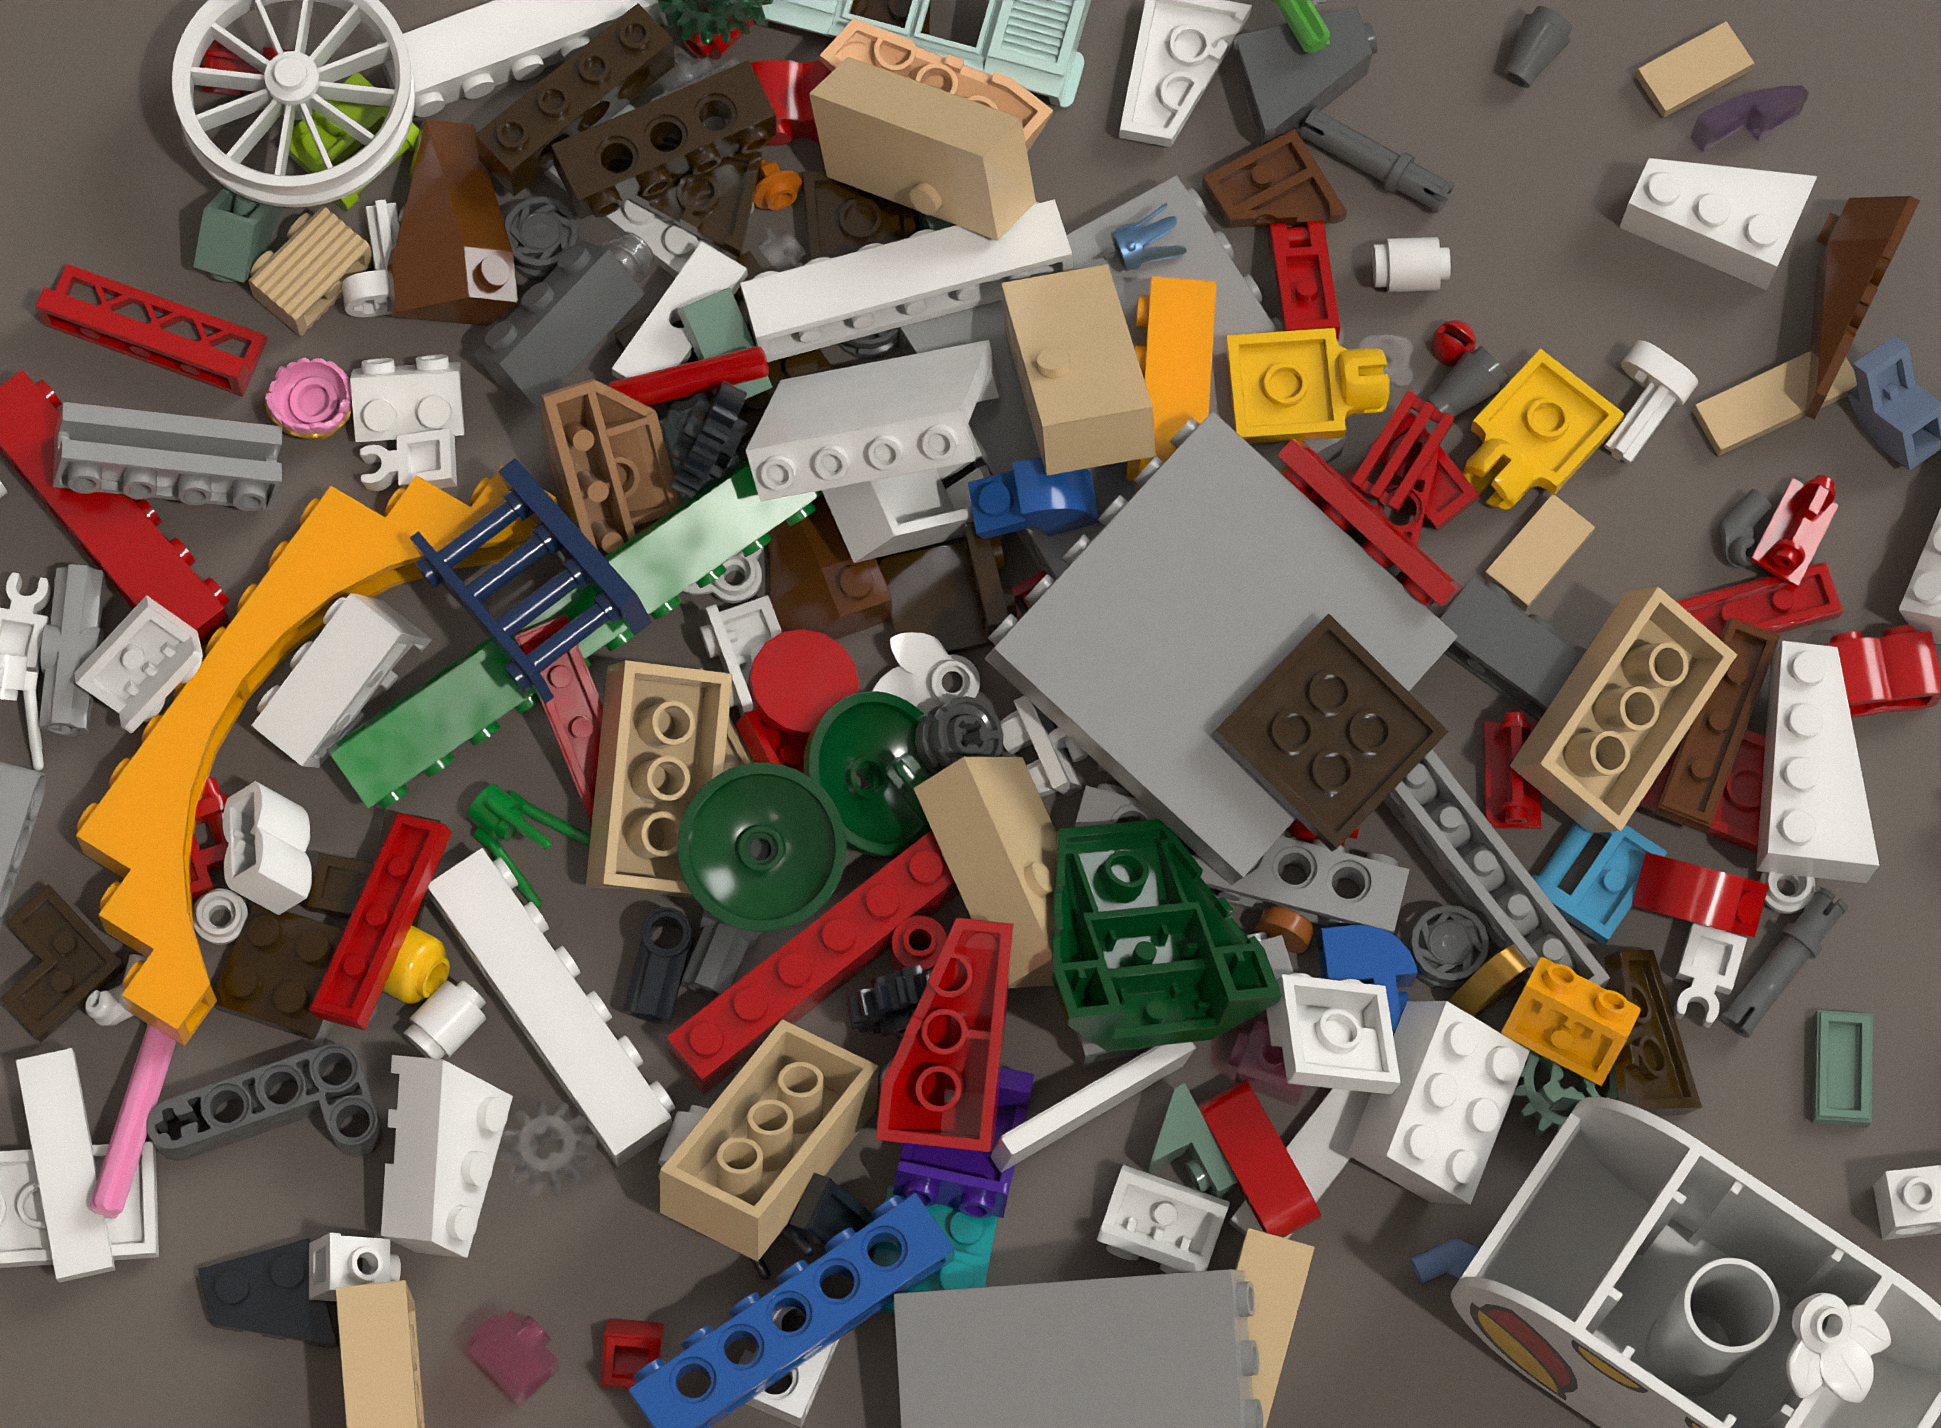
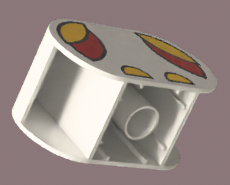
[1451,1097,1941,1428]

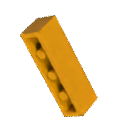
[1126,276,1217,494]

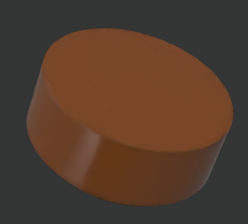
[1255,906,1314,953]

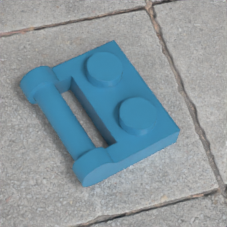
[1531,821,1668,945]

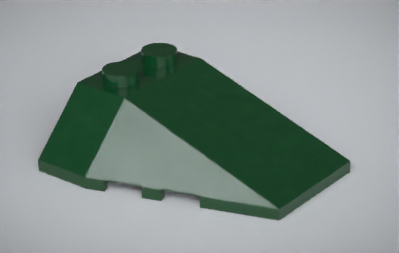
[1051,819,1282,1052]

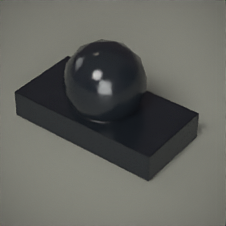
[789,1173,875,1254]

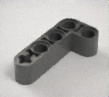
[146,1043,383,1161]

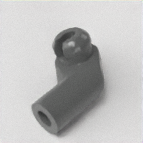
[1719,489,1772,568]

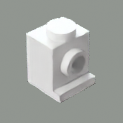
[309,1233,401,1301]

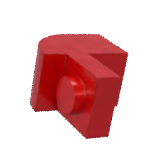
[1632,852,1769,938]

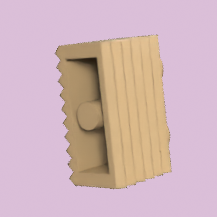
[248,206,373,336]

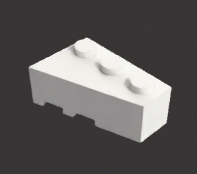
[1619,158,1817,290]
[251,593,432,768]
[381,1055,513,1258]

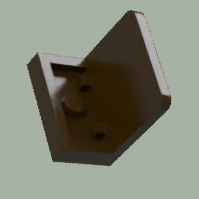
[880,522,1018,654]

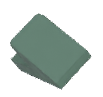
[1148,1083,1238,1199]

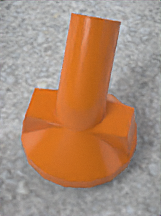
[753,160,803,210]

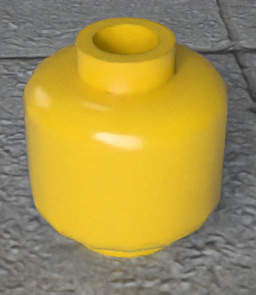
[382,925,450,1004]

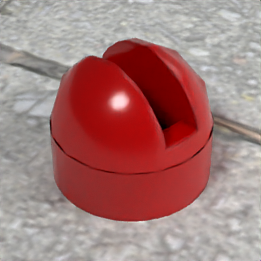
[1431,319,1476,367]

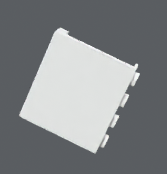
[746,340,1002,502]

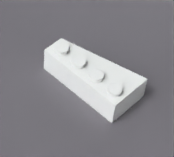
[1756,641,1879,883]

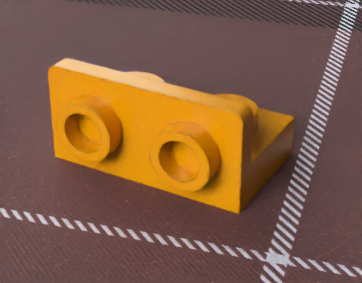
[1501,957,1641,1086]

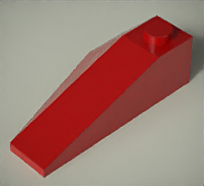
[876,918,1014,1152]

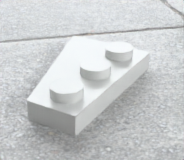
[1119,0,1252,147]

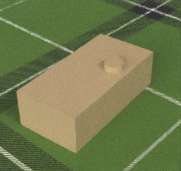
[809,57,1036,240]
[1001,264,1156,476]
[1510,587,1737,833]
[586,660,733,899]
[914,757,1057,988]
[660,1019,879,1262]
[1234,1228,1315,1428]
[336,1280,425,1428]

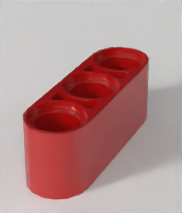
[1197,1079,1322,1238]

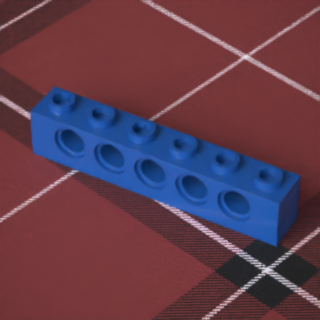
[628,1193,955,1428]

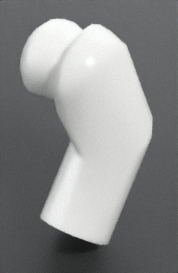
[85,954,147,1026]

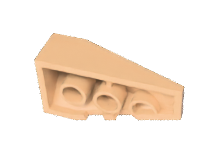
[819,18,1053,152]

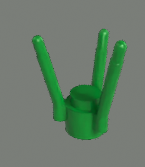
[467,784,591,909]

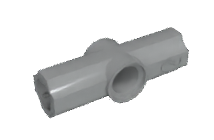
[39,564,106,737]

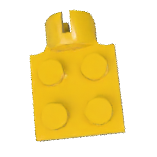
[1225,328,1390,444]
[1463,348,1624,510]

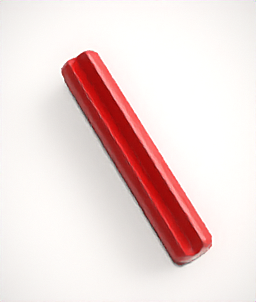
[608,346,769,406]

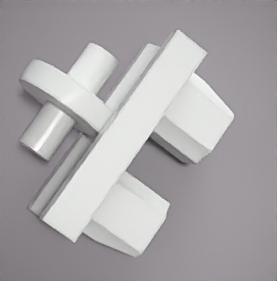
[1000,695,1088,797]

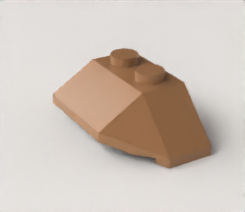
[541,378,681,557]

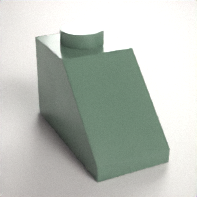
[193,187,283,283]

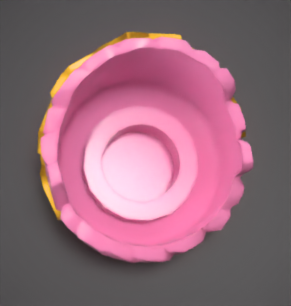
[265,357,353,441]

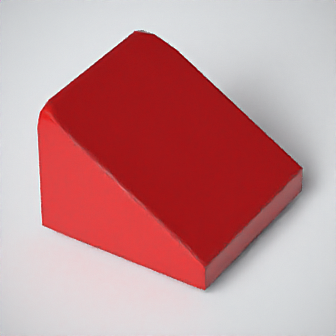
[600,1318,664,1389]

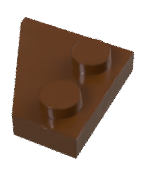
[1202,129,1347,228]

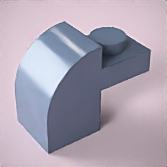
[1847,335,1941,471]

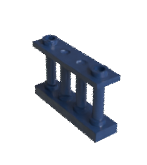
[410,458,652,704]

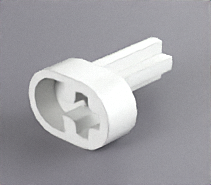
[341,200,400,317]
[1604,340,1698,464]

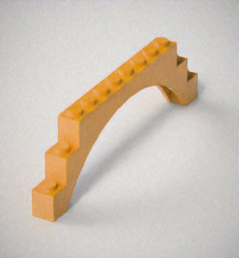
[76,465,557,1046]

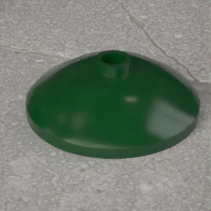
[803,691,940,857]
[677,763,847,932]

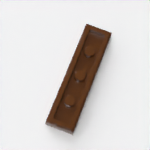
[1655,616,1780,834]

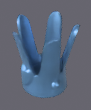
[1103,203,1187,272]

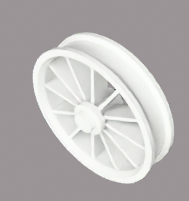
[172,0,415,208]

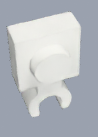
[360,428,457,491]
[0,572,51,674]
[1674,922,1747,1028]

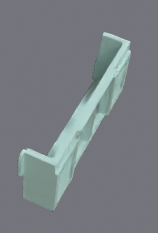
[752,0,1091,108]

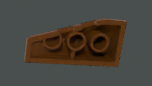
[387,119,518,326]
[1805,196,1920,420]
[768,494,892,640]

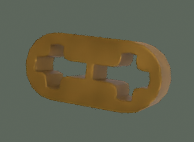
[1448,944,1532,1018]

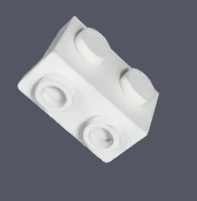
[350,355,465,442]
[74,595,203,733]
[699,595,782,717]
[1097,1165,1230,1274]

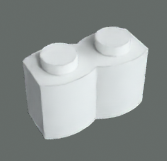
[223,781,312,915]

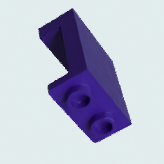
[893,1067,1034,1218]

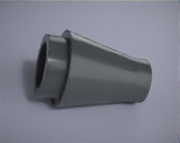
[1503,6,1572,88]
[1426,346,1508,417]

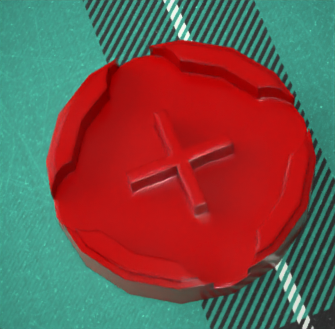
[747,629,859,739]

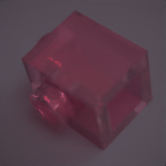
[1228,1021,1304,1107]
[468,1310,560,1408]

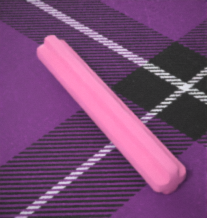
[90,1024,176,1219]

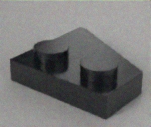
[198,1238,338,1349]

